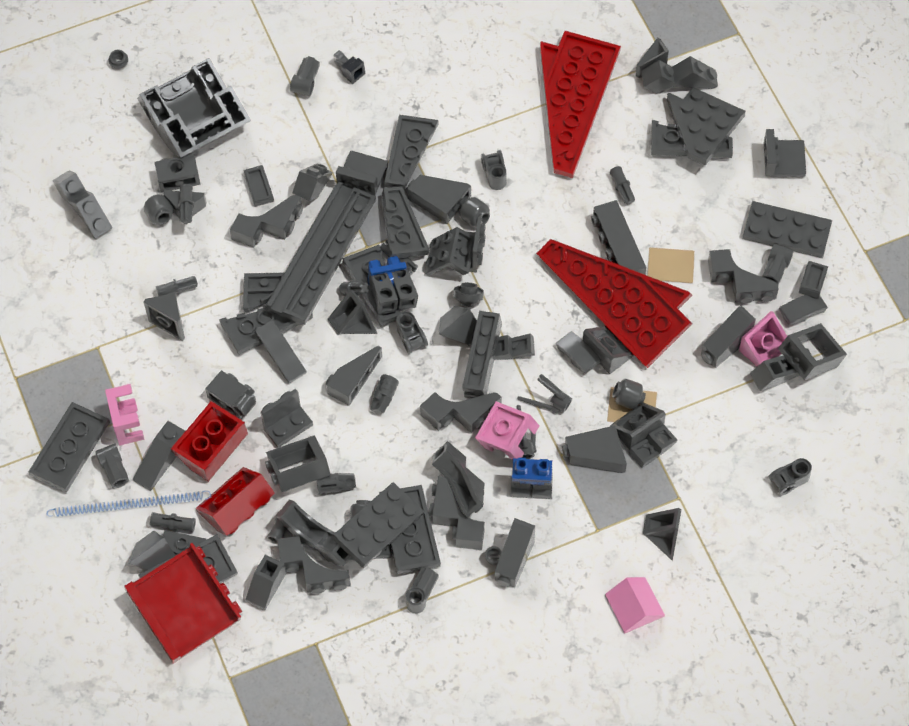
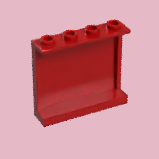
[124,542,242,664]

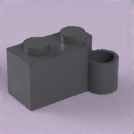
[205,370,256,419]

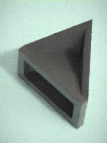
[635,37,669,78]
[328,290,377,334]
[439,305,477,346]
[643,508,682,561]
[128,531,176,570]

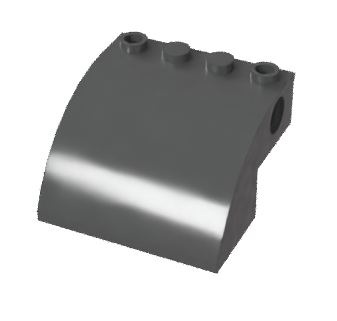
[137,58,251,159]

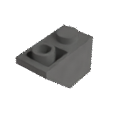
[292,163,333,201]
[245,554,286,610]

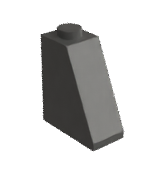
[407,175,471,224]
[701,305,756,368]
[562,425,627,473]
[495,518,535,588]

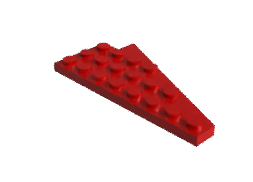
[540,31,621,178]
[536,239,693,368]

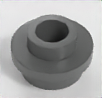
[108,50,129,69]

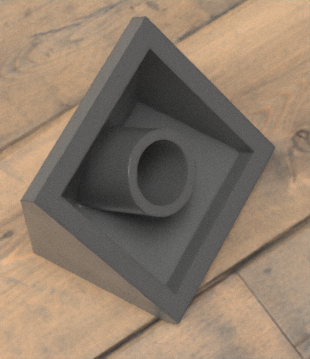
[143,293,185,341]
[583,326,634,374]
[610,402,666,450]

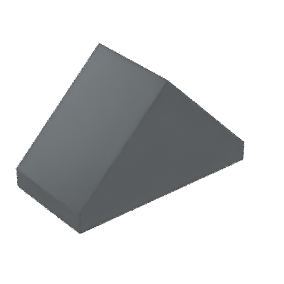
[163,190,207,219]

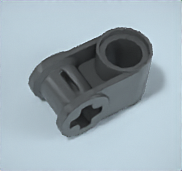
[481,150,507,190]
[396,311,428,354]
[769,458,812,496]

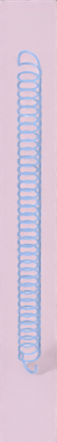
[46,490,211,517]

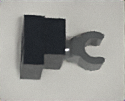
[333,50,366,84]

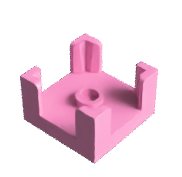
[105,384,145,446]
[475,401,540,460]

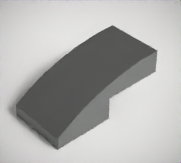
[779,295,828,325]
[556,331,601,374]
[494,333,535,360]
[628,425,678,468]

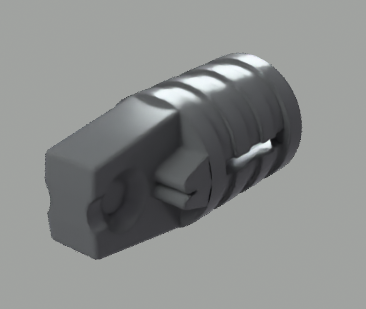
[370,374,399,414]
[317,473,356,495]

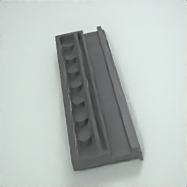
[265,181,376,325]

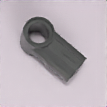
[290,56,320,96]
[762,243,794,285]
[95,443,129,488]
[406,567,439,614]

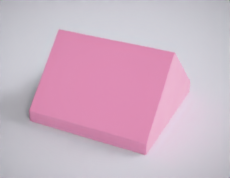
[739,311,787,366]
[605,577,665,634]

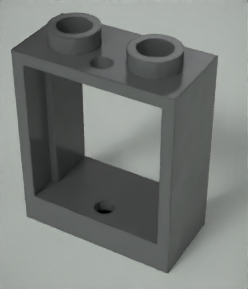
[778,323,847,380]
[265,435,331,492]

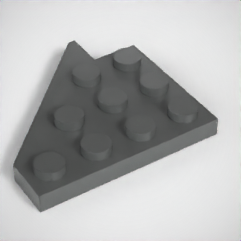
[667,87,746,166]

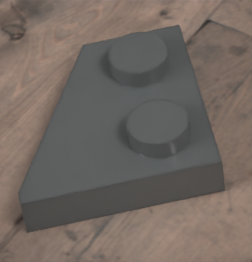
[243,272,285,312]

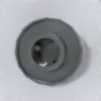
[453,282,484,307]

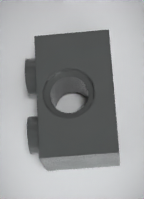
[154,154,201,193]

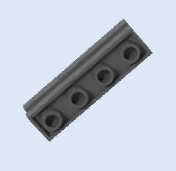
[591,200,647,275]
[462,310,502,398]

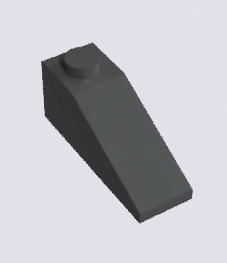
[326,346,382,406]
[750,348,811,391]
[133,421,185,491]

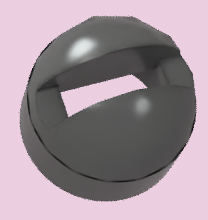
[485,546,502,565]

